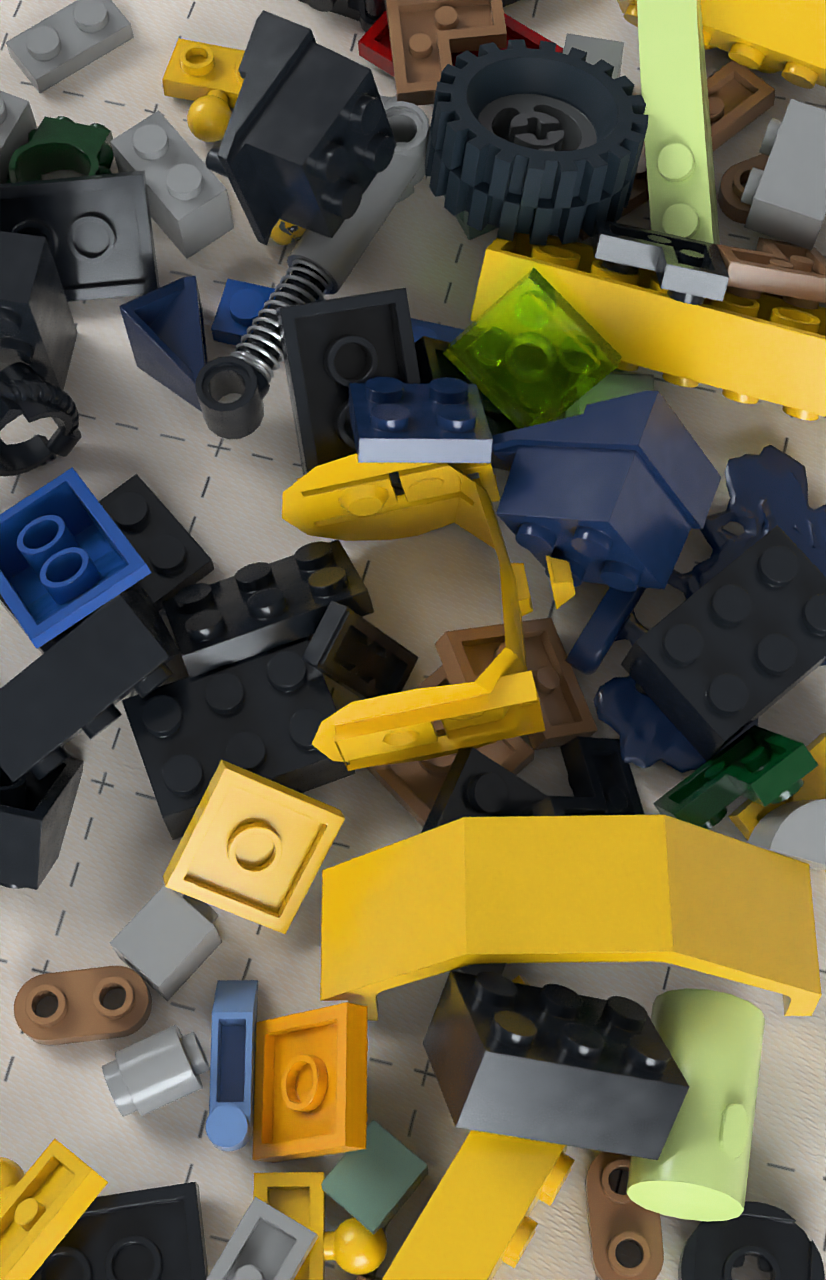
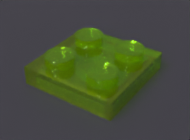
[443,268,622,429]

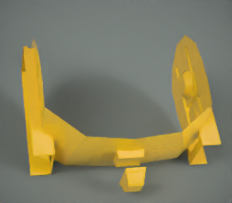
[282,454,576,771]

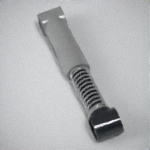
[196,101,429,440]

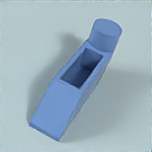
[205,980,258,1152]

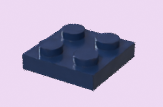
[348,377,493,463]

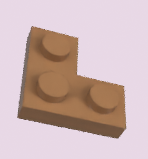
[386,0,507,106]
[716,237,826,310]
[435,618,598,750]

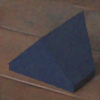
[119,276,208,412]

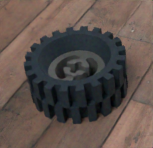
[425,39,648,245]

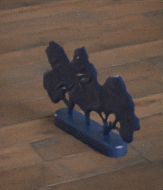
[565,445,826,773]

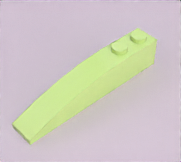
[637,0,720,244]

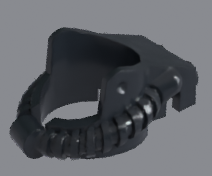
[0,362,82,477]

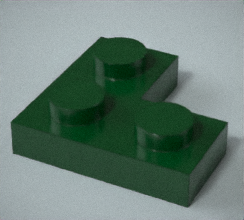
[653,725,818,829]

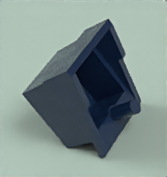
[492,390,721,592]

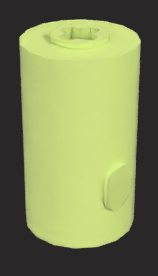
[626,988,765,1222]

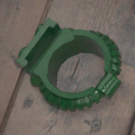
[6,116,114,183]

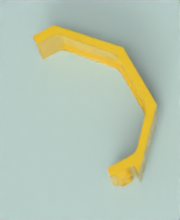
[320,815,822,1021]

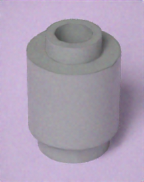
[102,1025,210,1117]

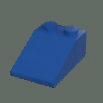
[0,467,152,649]

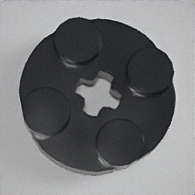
[678,1201,825,1280]

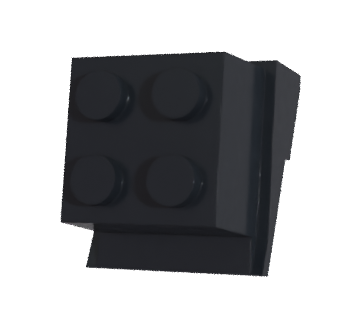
[206,10,397,245]

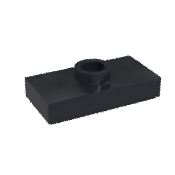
[301,601,419,700]

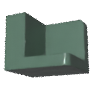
[321,1119,428,1235]

